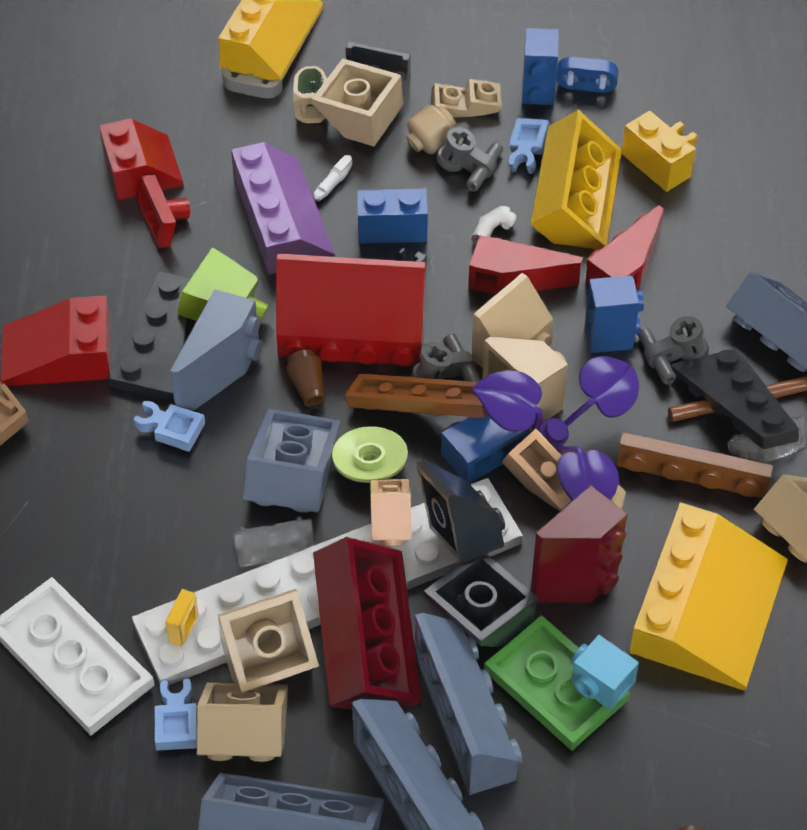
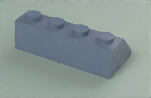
[726,271,807,372]
[415,613,522,795]
[352,699,484,830]
[198,772,384,830]

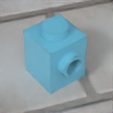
[571,635,639,710]

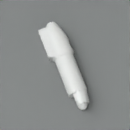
[313,155,352,201]

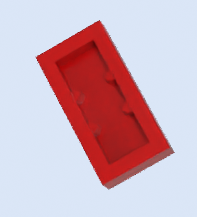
[137,175,191,248]

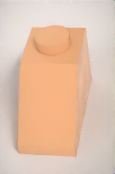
[502,429,571,511]
[371,479,411,546]

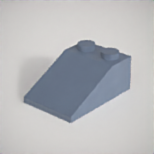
[170,289,262,411]
[243,408,341,512]

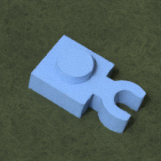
[509,118,550,174]
[134,401,205,452]
[155,678,197,751]

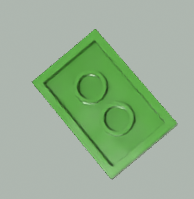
[484,615,630,751]

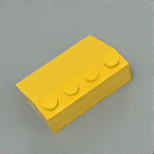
[629,502,788,691]

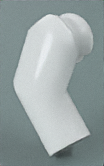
[471,206,517,245]

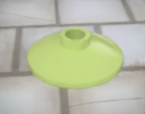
[332,427,408,483]

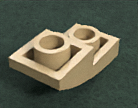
[431,79,502,117]

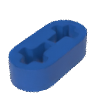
[556,56,619,93]

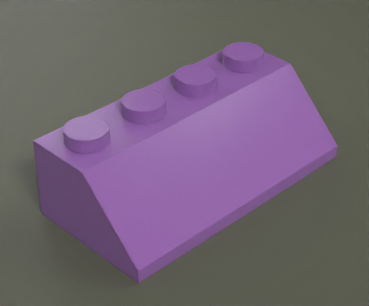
[231,142,335,275]

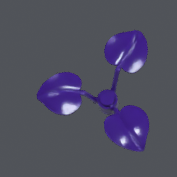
[472,356,639,501]

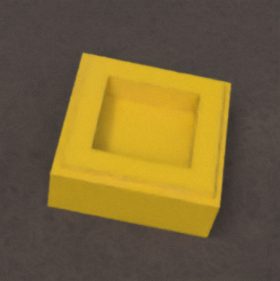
[165,589,199,647]

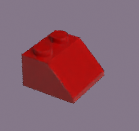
[99,118,184,200]

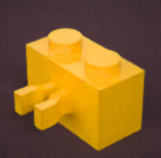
[621,111,697,192]

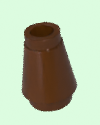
[286,350,325,407]

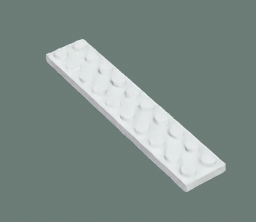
[132,478,523,686]

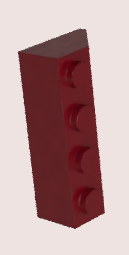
[313,536,422,710]

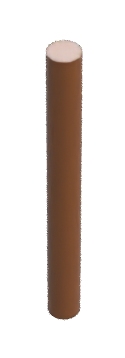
[668,376,807,422]

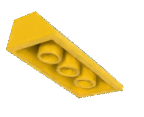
[218,0,323,81]
[530,109,622,250]

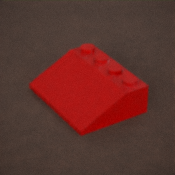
[276,254,425,366]

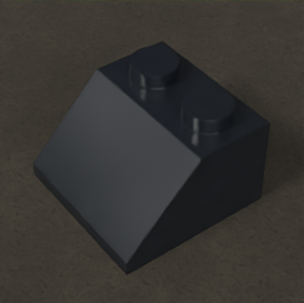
[416,460,505,564]
[423,554,538,647]

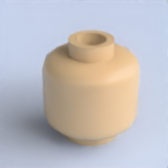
[406,105,457,155]

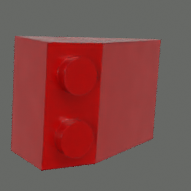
[1,296,111,386]

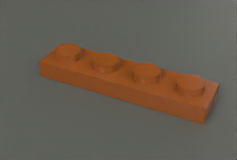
[345,374,487,418]
[617,432,773,498]

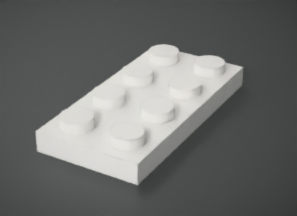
[0,577,155,735]

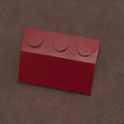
[530,486,627,603]

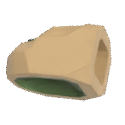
[293,66,327,123]

